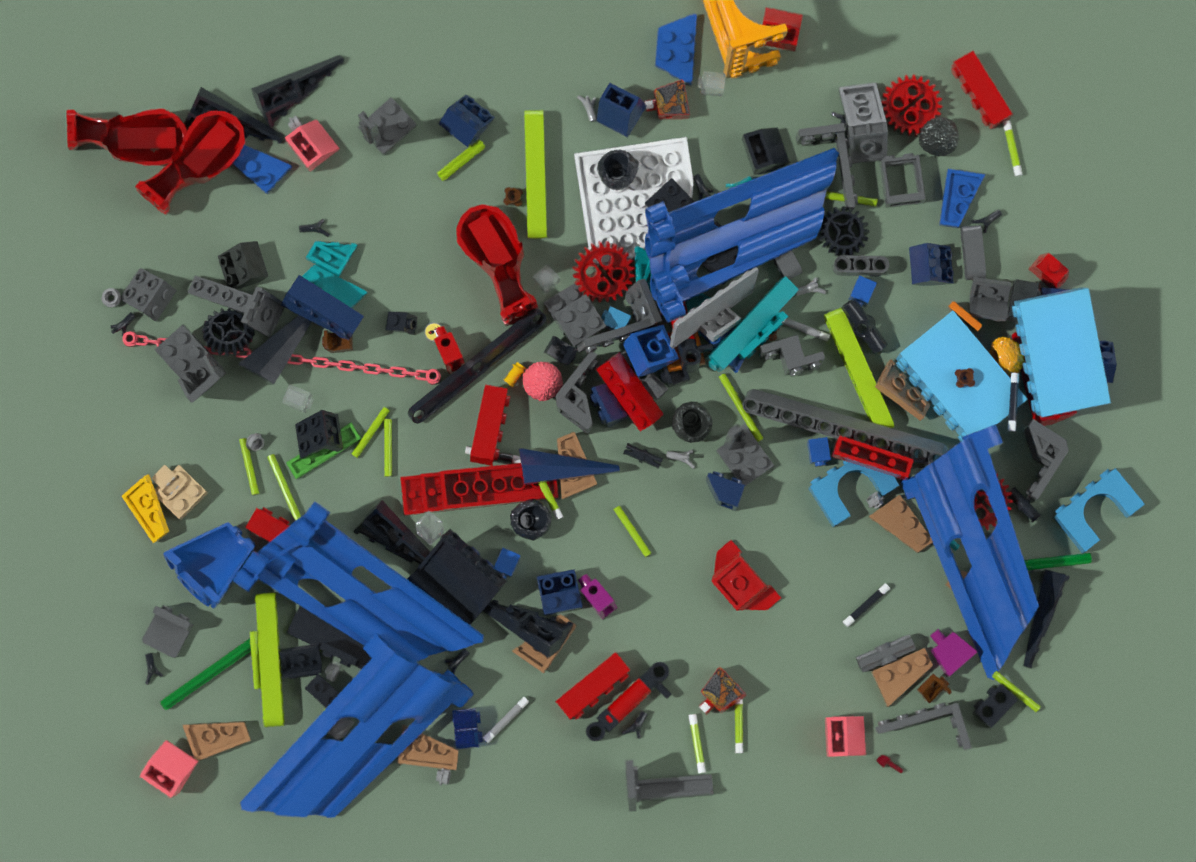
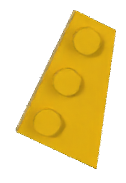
[121,474,169,543]

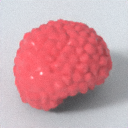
[522,361,563,401]

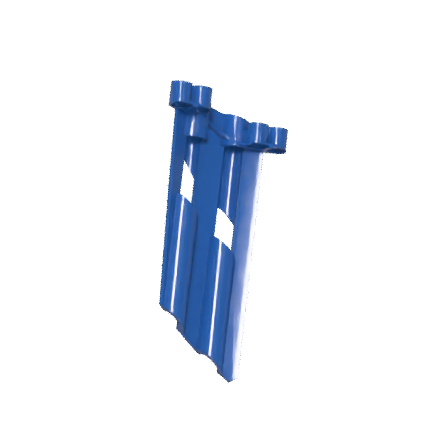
[645,148,839,322]
[900,424,1039,680]
[232,501,484,662]
[240,633,474,818]

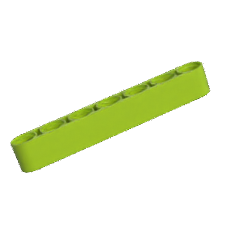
[524,110,547,239]
[823,307,894,428]
[255,592,285,727]

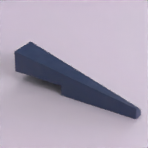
[519,449,620,485]

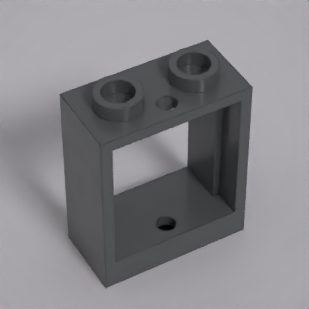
[879,153,925,208]

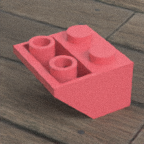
[285,119,340,172]
[825,716,866,757]
[140,740,199,798]

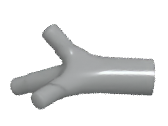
[577,95,596,122]
[796,277,826,296]
[666,449,695,469]

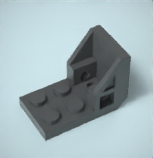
[839,83,888,164]
[155,324,226,403]
[556,351,598,435]
[1023,419,1069,503]

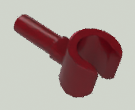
[876,755,903,773]

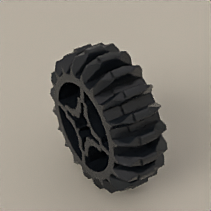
[818,206,870,257]
[202,307,255,357]

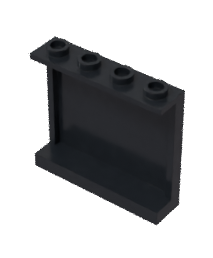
[407,529,507,626]

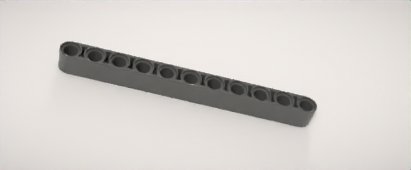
[742,389,948,465]

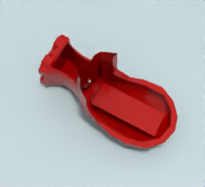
[66,108,187,166]
[135,110,245,215]
[456,204,538,326]

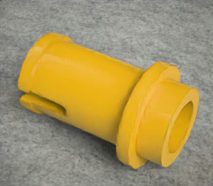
[503,362,526,387]

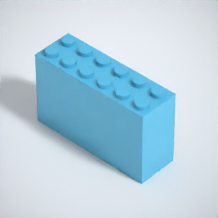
[1012,287,1111,417]
[896,311,1027,442]

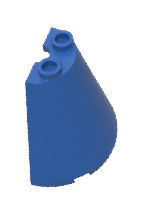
[163,522,256,608]

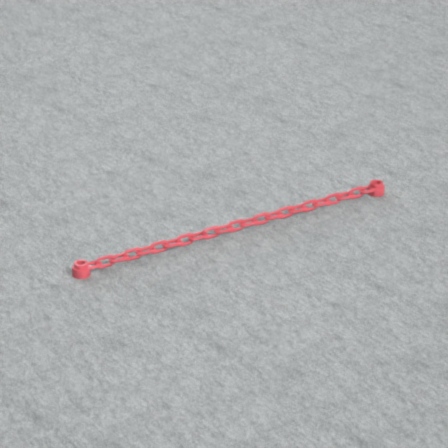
[122,331,441,385]

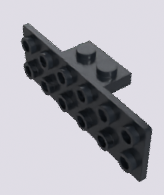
[645,178,738,285]
[287,606,372,669]

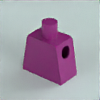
[578,574,617,620]
[930,629,977,677]

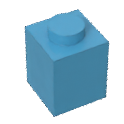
[601,306,631,331]

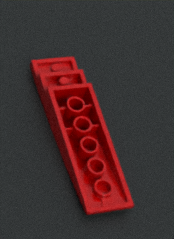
[400,463,559,516]

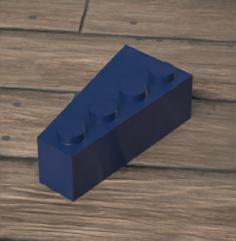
[281,275,364,340]

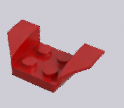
[711,540,782,611]

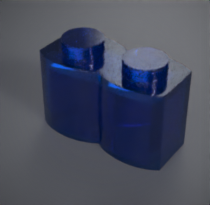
[452,708,483,749]

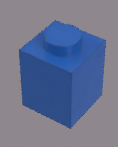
[849,275,877,307]
[807,437,831,467]
[494,548,521,579]

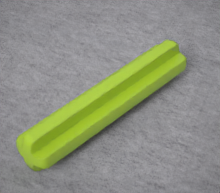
[437,139,485,181]

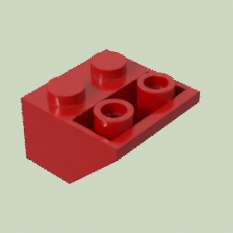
[762,7,803,52]

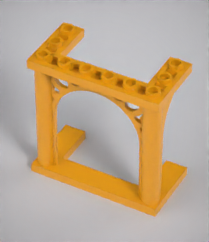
[703,0,788,79]

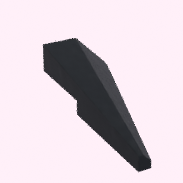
[251,55,344,127]
[184,87,284,144]
[238,315,312,385]
[353,500,430,564]
[1023,569,1070,669]
[483,599,573,658]

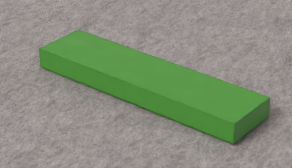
[286,423,361,480]

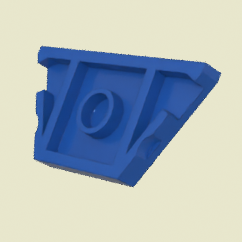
[655,14,697,86]

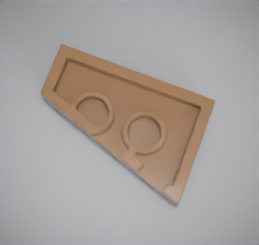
[875,359,930,421]
[557,432,597,500]
[868,495,933,553]
[512,614,577,673]
[872,648,933,707]
[182,722,252,761]
[398,725,459,770]

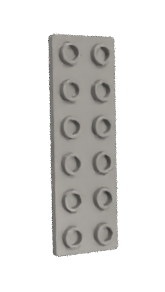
[670,267,759,349]

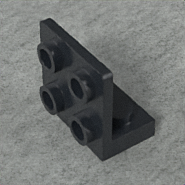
[295,410,343,459]

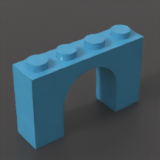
[808,461,899,527]
[1053,468,1145,553]

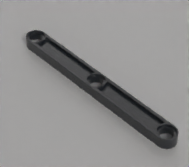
[408,309,546,424]

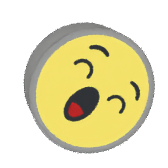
[424,323,441,342]

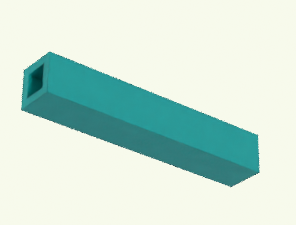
[705,276,799,372]

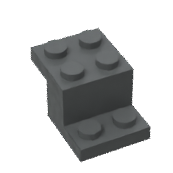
[543,283,606,347]
[758,335,825,377]

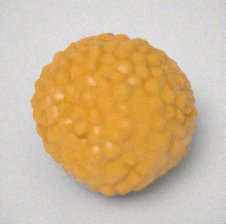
[989,337,1025,376]

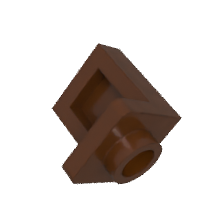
[322,330,353,353]
[917,674,952,704]

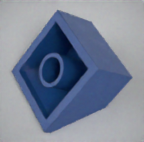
[623,325,679,377]

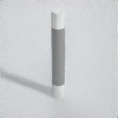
[782,318,830,342]
[483,697,529,743]

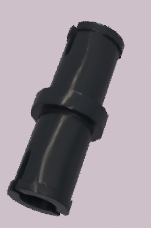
[623,443,663,469]
[1008,487,1041,523]

